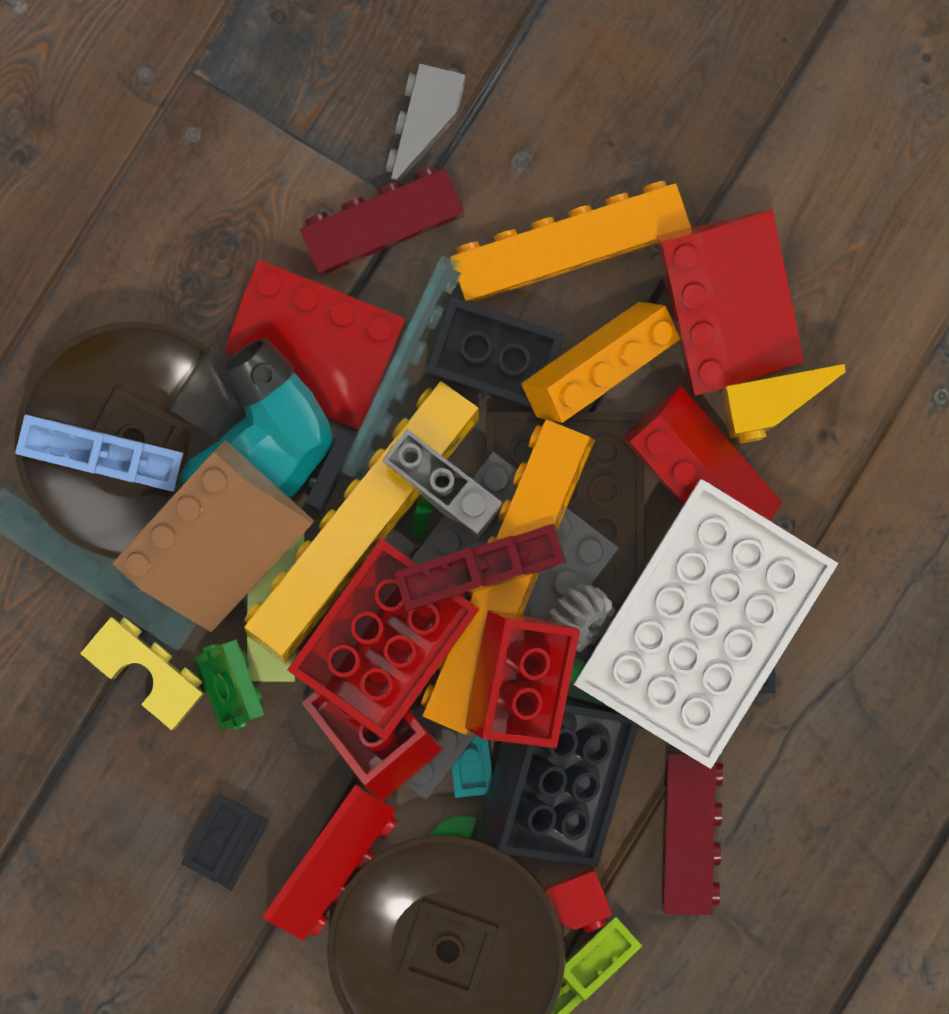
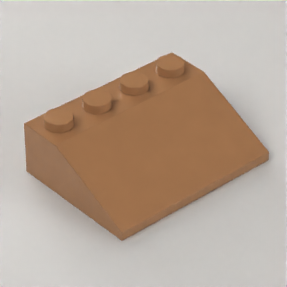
[112,440,314,632]

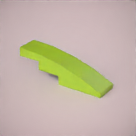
[551,917,642,1014]

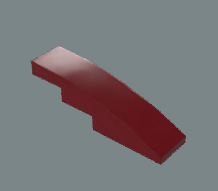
[394,524,567,611]

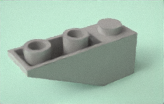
[386,64,466,183]
[382,429,502,541]

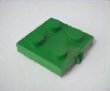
[193,640,264,731]

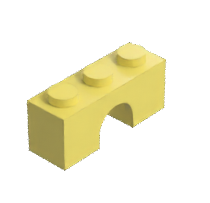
[80,616,205,730]

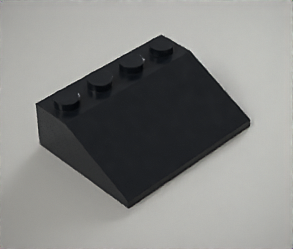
[476,697,639,867]

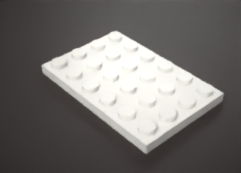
[573,479,838,769]

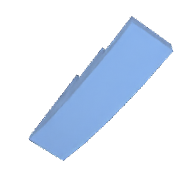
[15,414,183,492]

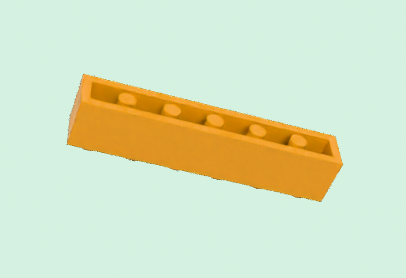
[451,180,691,303]

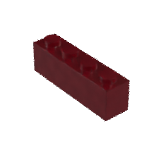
[300,166,464,277]
[662,753,723,915]

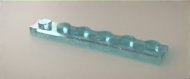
[340,255,462,478]
[0,488,197,652]

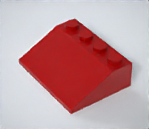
[656,209,804,395]
[221,259,406,432]
[287,539,480,741]

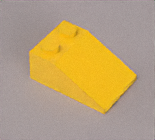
[720,364,846,444]

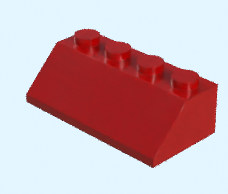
[621,385,782,521]
[262,781,399,941]

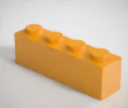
[521,302,680,423]

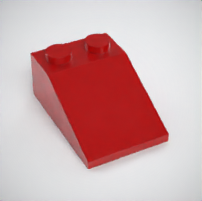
[302,691,443,801]

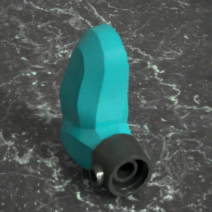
[179,338,334,498]

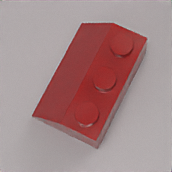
[465,610,580,748]

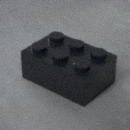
[426,297,564,411]

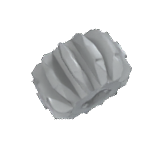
[548,583,615,653]

